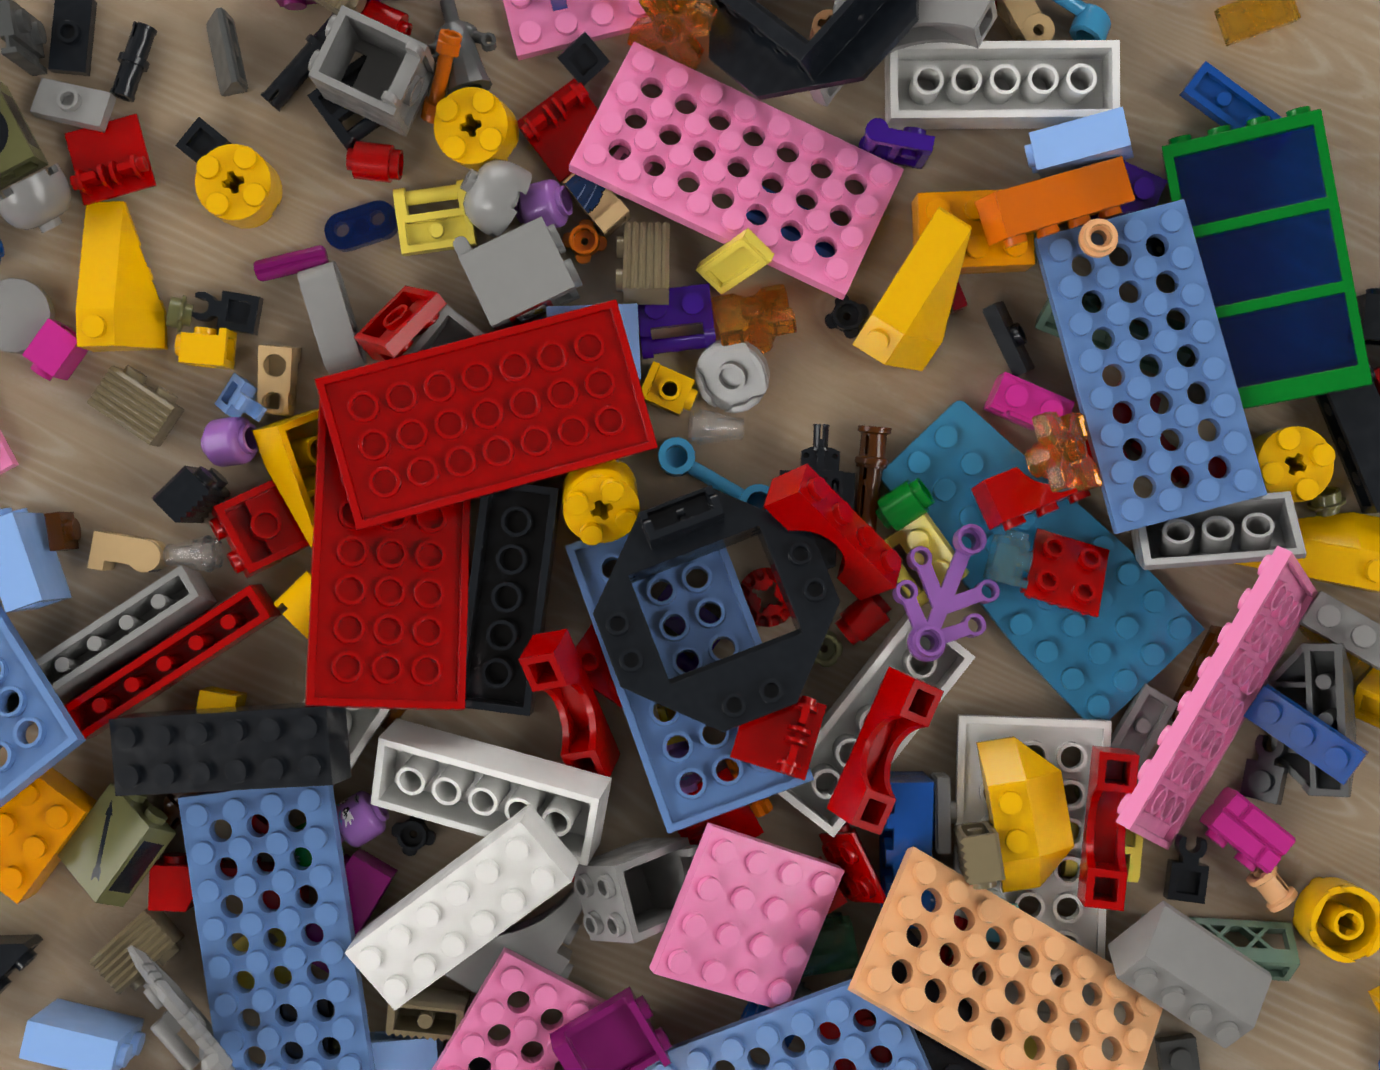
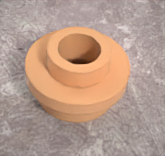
[1078,218,1118,258]

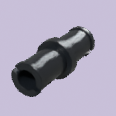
[110,21,157,102]

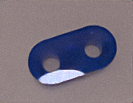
[324,200,398,252]

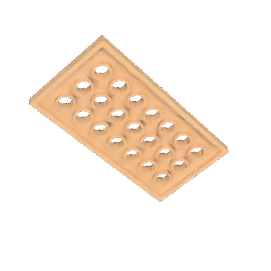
[847,847,1163,1070]

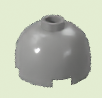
[461,159,532,238]
[0,163,72,233]

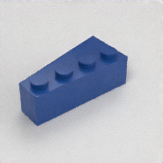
[879,771,936,929]

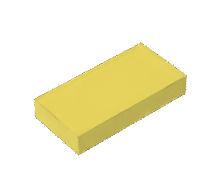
[696,228,774,295]

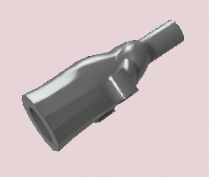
[428,0,497,94]

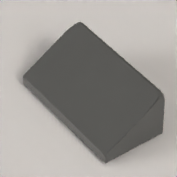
[206,7,248,97]

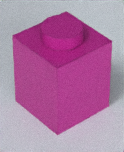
[22,318,89,381]

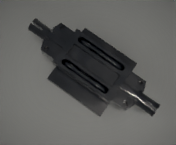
[779,424,855,570]

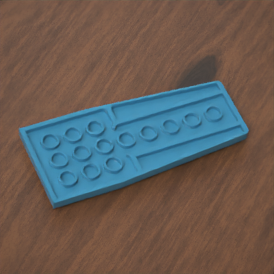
[881,401,1205,720]

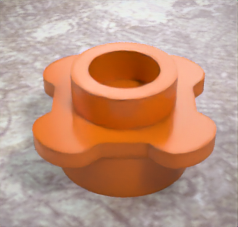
[562,219,607,264]

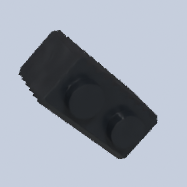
[152,465,230,523]

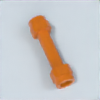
[421,29,463,124]

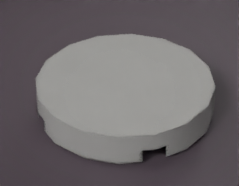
[0,278,56,354]
[694,338,770,413]

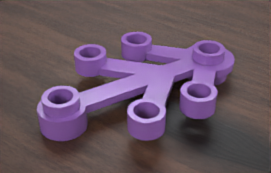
[892,524,1000,662]

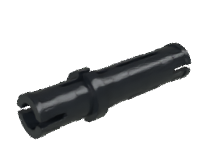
[261,12,336,112]

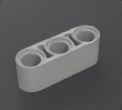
[297,261,367,375]

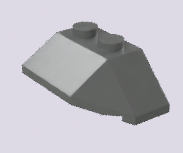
[1268,643,1356,797]

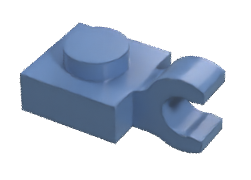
[215,372,267,422]

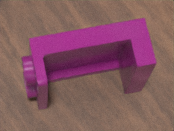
[550,986,672,1070]

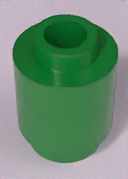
[876,478,935,531]

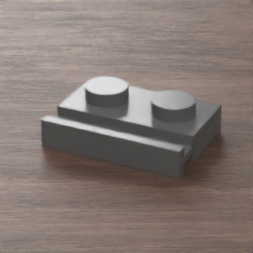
[0,0,48,76]

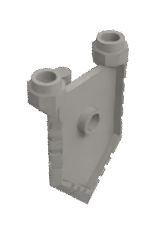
[127,945,235,1070]

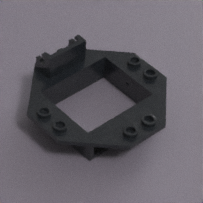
[708,0,919,100]
[593,485,840,732]

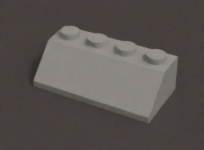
[1131,491,1307,570]
[1108,900,1272,1049]

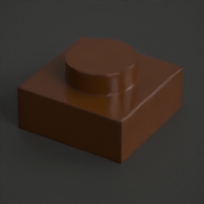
[44,511,81,551]

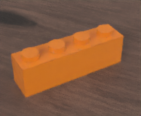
[975,156,1135,249]

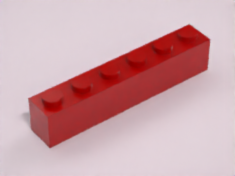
[65,584,282,740]

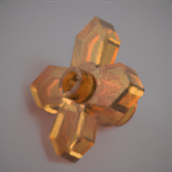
[627,0,718,70]
[711,284,797,354]
[1025,412,1102,492]

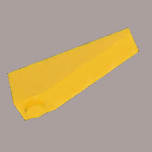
[76,201,168,352]
[852,206,972,371]
[252,408,319,549]
[1233,512,1380,593]

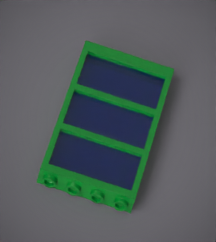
[1162,106,1373,409]

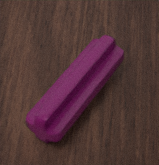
[254,245,329,282]

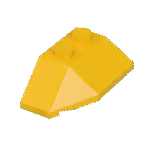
[976,736,1074,893]

